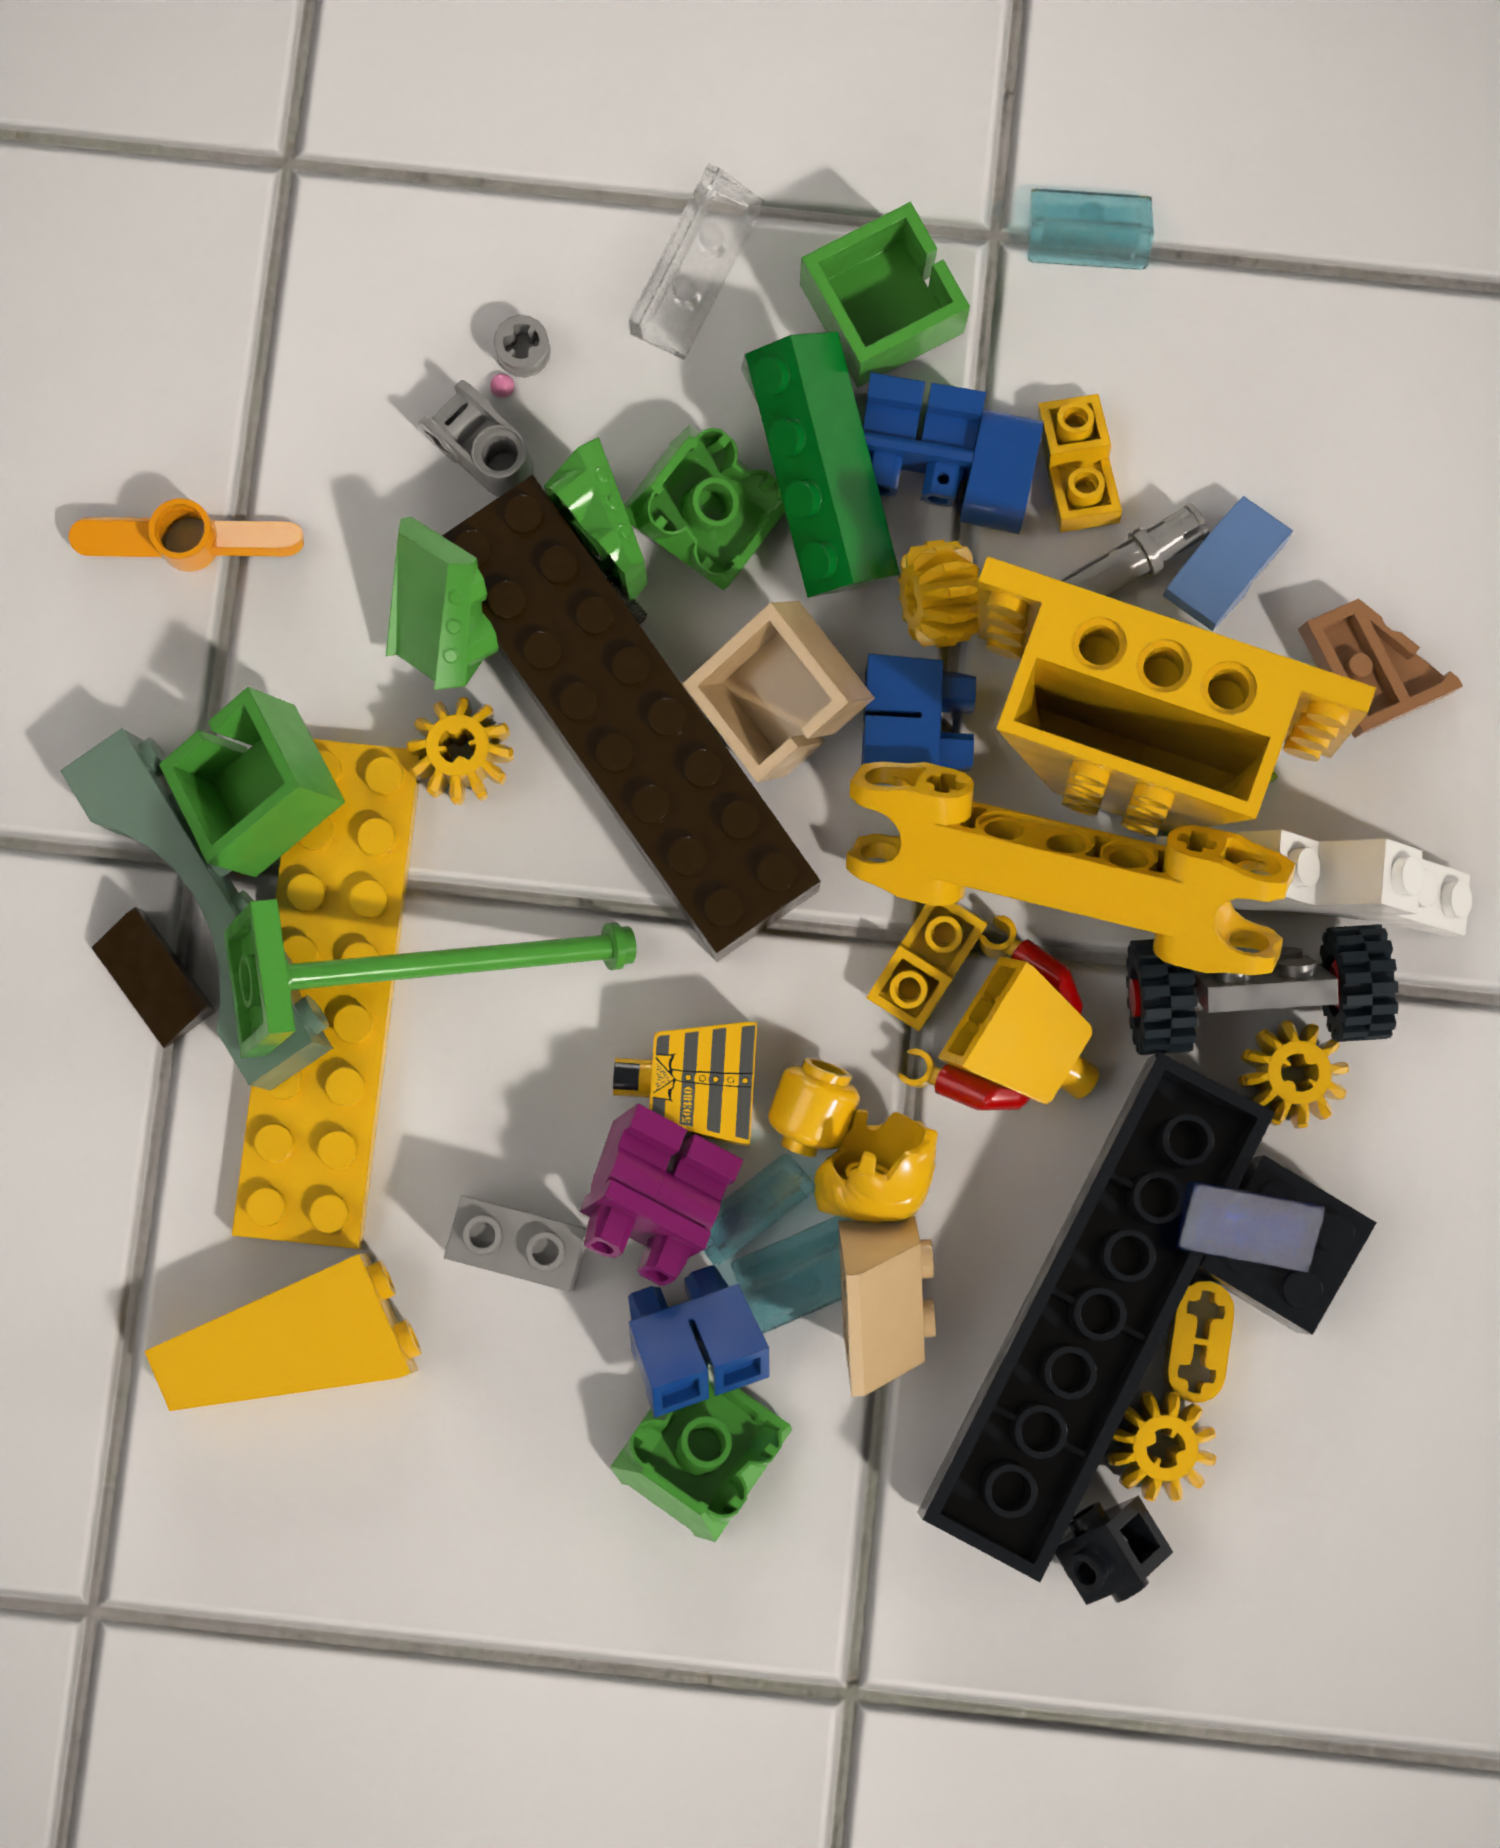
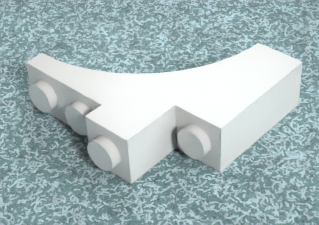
[1156,829,1472,936]

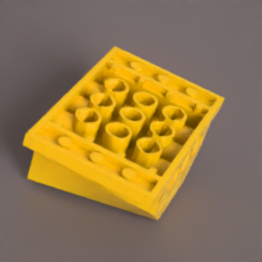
[978,556,1376,837]

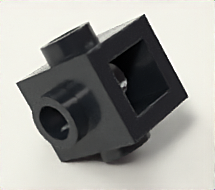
[1055,1495,1173,1605]

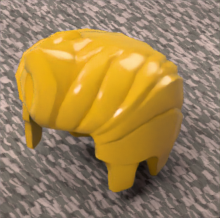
[814,1109,938,1223]

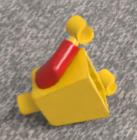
[898,915,1100,1111]

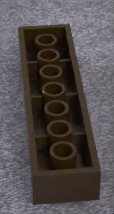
[442,475,821,962]

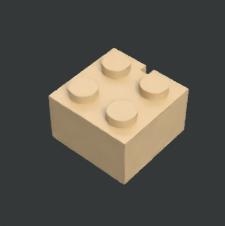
[682,601,875,783]

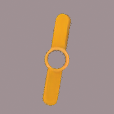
[68,498,304,572]

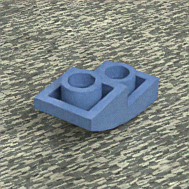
[1163,496,1293,631]

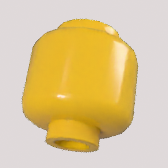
[768,1058,860,1157]

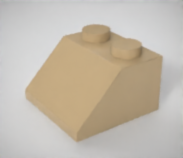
[838,1216,936,1397]

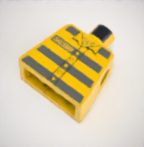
[613,1022,757,1147]

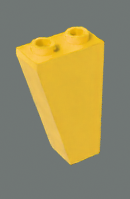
[144,1253,422,1411]

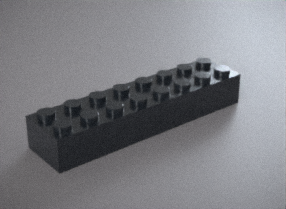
[917,1052,1275,1582]

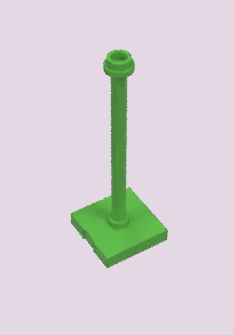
[224,899,637,1059]

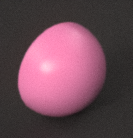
[490,374,515,398]

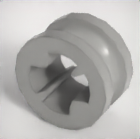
[494,315,551,378]

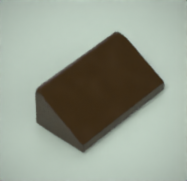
[91,907,216,1048]

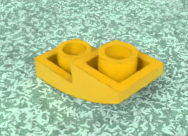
[1038,393,1122,533]
[866,902,989,1032]

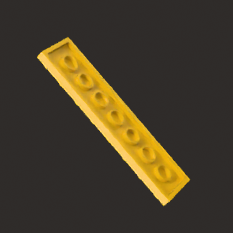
[232,739,422,1249]

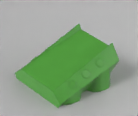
[624,425,785,590]
[544,437,648,602]
[386,517,499,690]
[610,1380,792,1542]

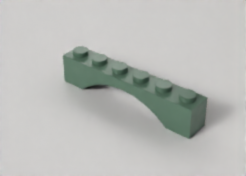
[60,728,333,1091]

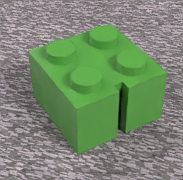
[800,201,970,388]
[159,687,345,877]

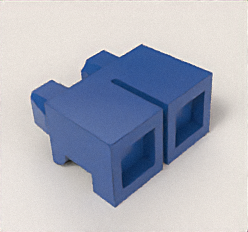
[863,372,987,507]
[861,654,976,772]
[628,1265,770,1418]

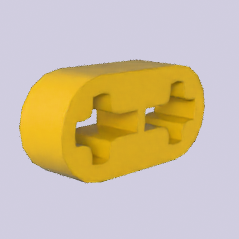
[1163,1281,1234,1403]

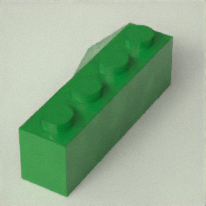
[741,332,900,598]

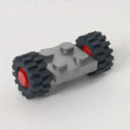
[1126,924,1399,1055]

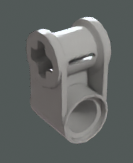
[418,380,534,497]

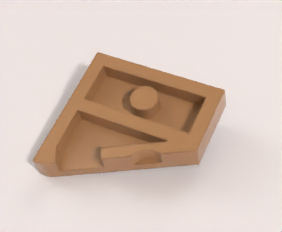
[1298,598,1463,738]

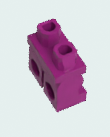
[579,1103,744,1286]

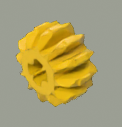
[897,539,980,648]
[406,697,514,805]
[1238,1020,1349,1129]
[1106,1391,1216,1501]

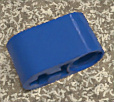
[959,409,1044,534]

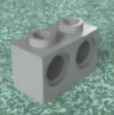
[444,1195,587,1292]

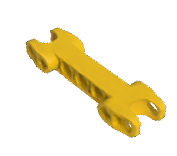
[846,762,1296,975]

